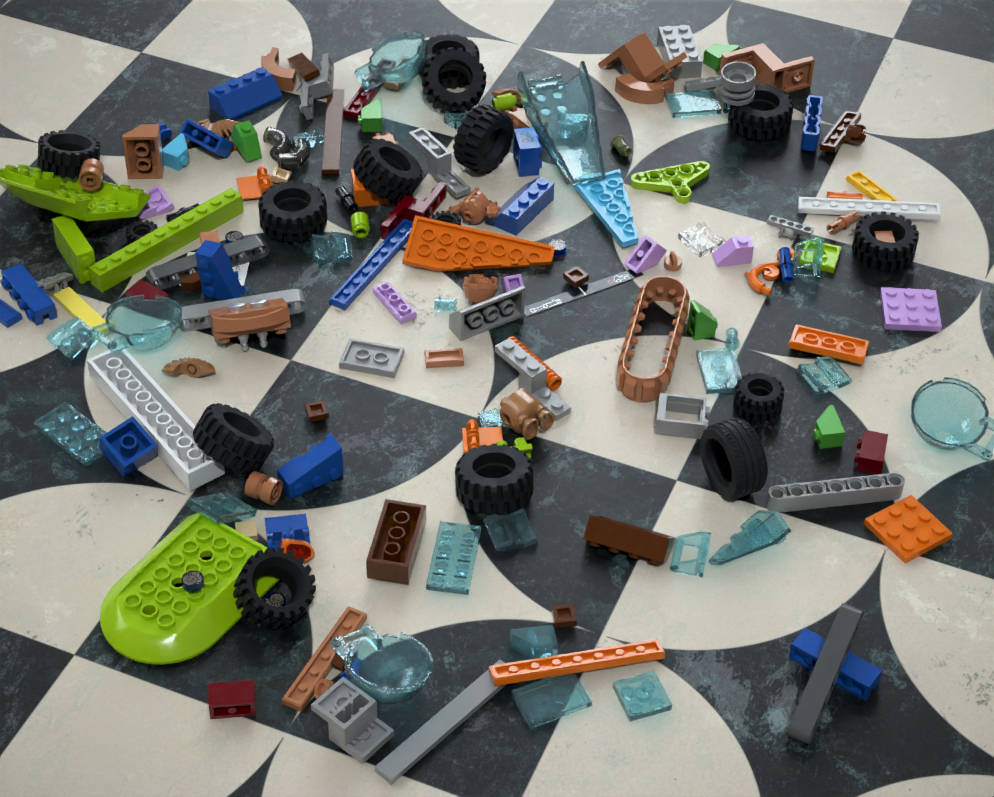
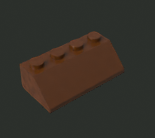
[583,515,676,565]

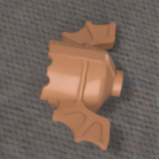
[444,188,501,224]

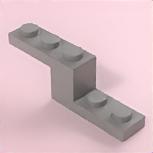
[299,53,334,120]
[409,127,471,199]
[495,338,571,421]

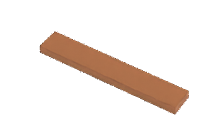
[282,606,367,712]

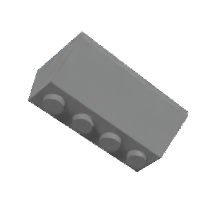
[449,286,525,341]

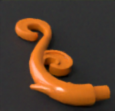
[745,248,798,296]

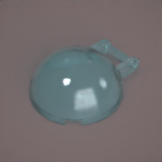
[354,31,428,91]
[88,295,182,352]
[911,377,994,461]
[330,624,434,705]

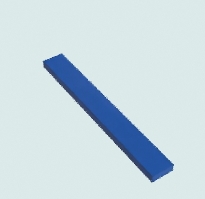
[329,219,413,310]

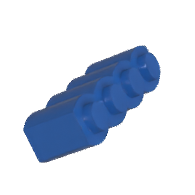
[800,95,823,151]

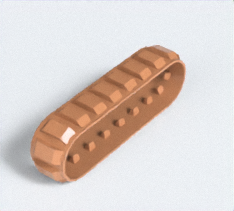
[616,276,690,403]

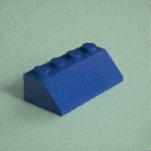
[208,67,283,120]
[487,177,554,236]

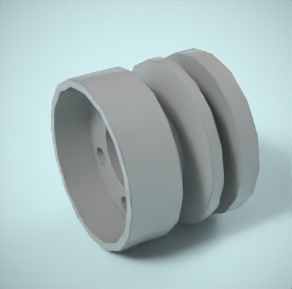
[720,61,756,106]

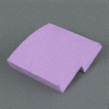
[138,184,175,219]

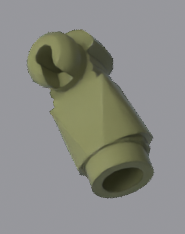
[610,135,632,157]

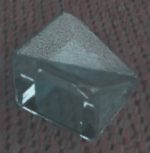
[444,113,467,130]

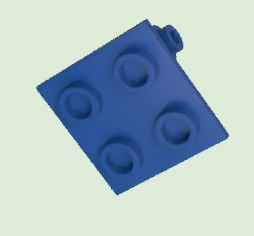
[265,514,310,550]

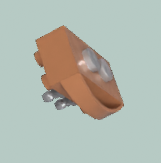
[208,298,291,351]

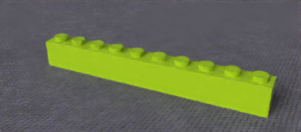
[88,188,244,293]

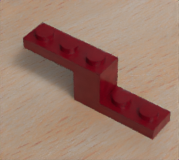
[380,182,446,240]

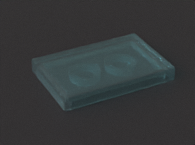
[665,90,721,118]
[696,348,742,394]
[187,492,257,524]
[511,673,592,728]

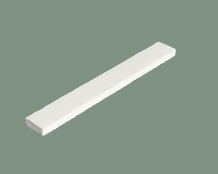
[798,197,940,220]

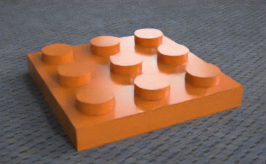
[864,495,953,564]

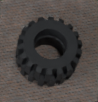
[733,372,785,423]

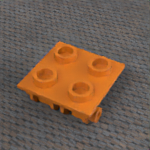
[236,166,273,200]
[462,419,503,453]

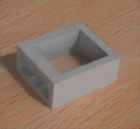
[655,393,710,439]

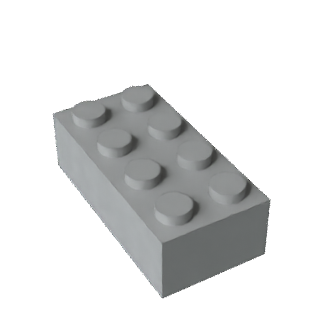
[657,25,703,79]

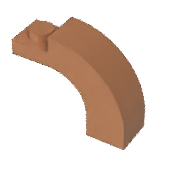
[261,47,297,92]
[615,73,675,104]

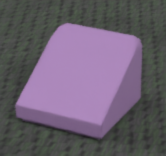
[502,274,526,292]

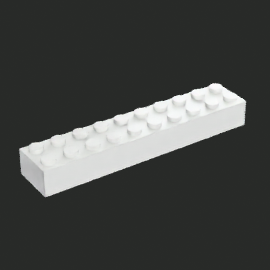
[87,345,225,491]

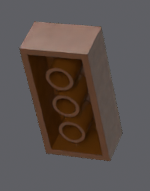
[366,499,426,584]

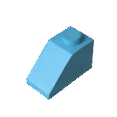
[162,133,189,171]

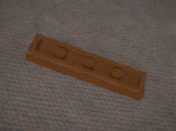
[288,52,320,81]

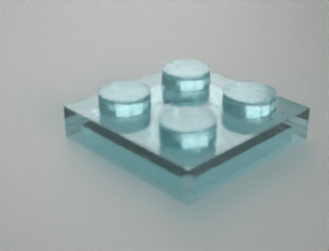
[613,670,672,721]

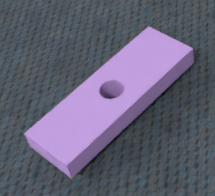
[373,282,417,324]

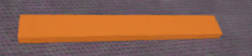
[489,639,665,686]

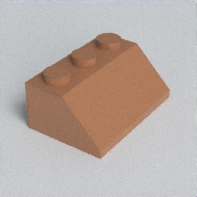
[122,124,164,179]

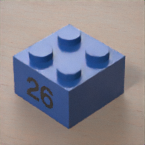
[513,127,543,177]
[99,416,158,478]

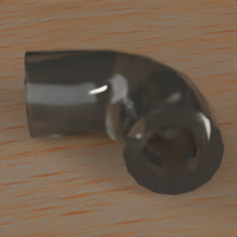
[263,127,292,162]
[278,138,310,171]

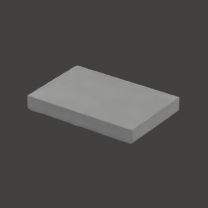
[339,338,405,378]

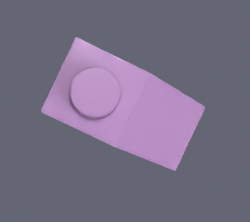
[624,234,667,274]
[712,235,754,267]

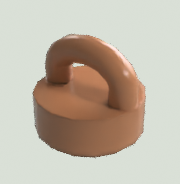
[664,251,682,271]
[314,679,334,699]

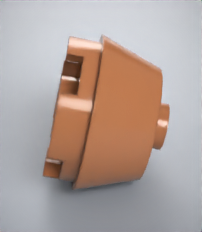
[462,274,499,304]

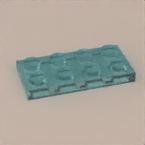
[34,402,107,467]
[426,521,481,595]

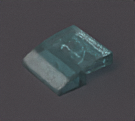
[310,231,352,264]
[46,317,101,361]
[797,357,852,394]
[483,508,538,551]

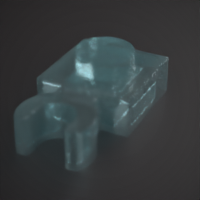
[291,130,323,151]

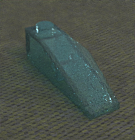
[708,510,791,565]

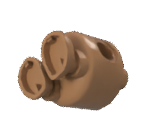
[500,388,555,440]

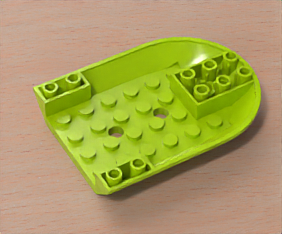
[0,164,151,222]
[100,511,280,665]

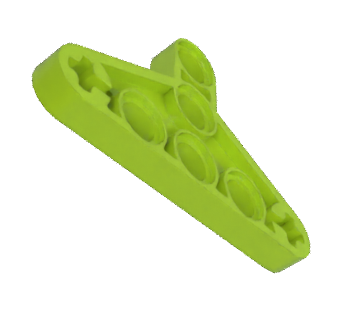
[630,161,710,204]

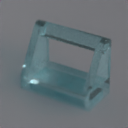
[792,237,824,277]
[670,531,711,577]

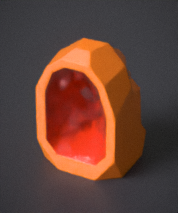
[280,538,315,562]

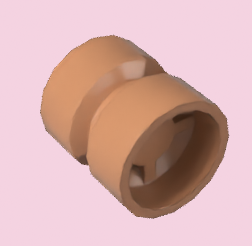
[78,158,104,191]
[244,471,283,505]

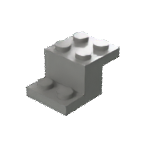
[311,677,394,764]

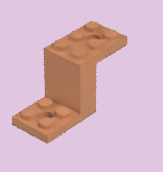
[598,32,687,83]
[719,43,815,93]

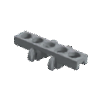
[767,215,814,241]
[38,272,73,292]

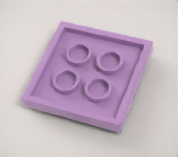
[880,287,942,332]

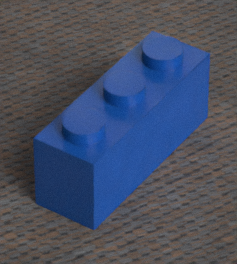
[179,118,234,158]

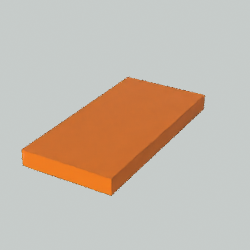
[788,325,870,365]

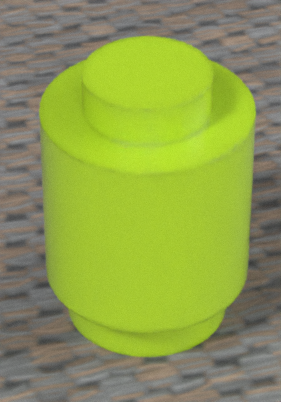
[492,93,517,112]
[351,212,370,238]

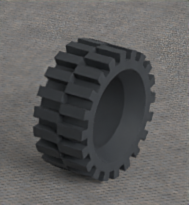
[38,130,100,179]
[852,211,919,272]
[233,547,316,631]

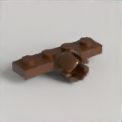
[819,111,866,153]

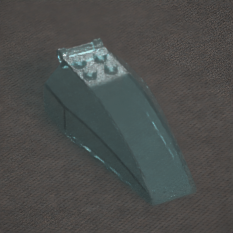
[517,61,606,185]

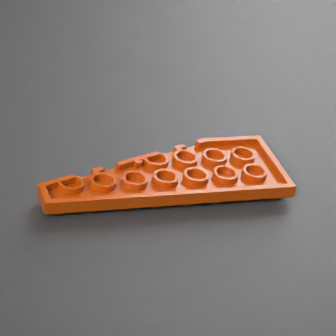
[402,215,555,272]

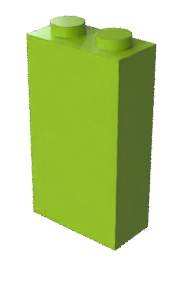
[52,215,96,284]

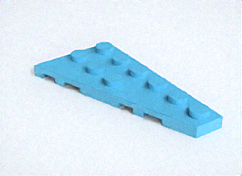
[574,169,639,248]

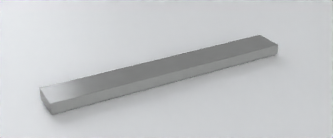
[375,660,507,785]

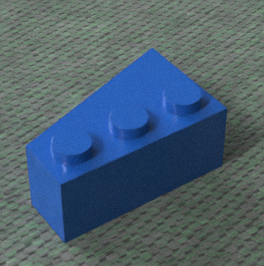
[195,240,246,300]
[277,433,343,499]

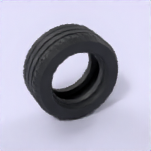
[700,418,768,500]

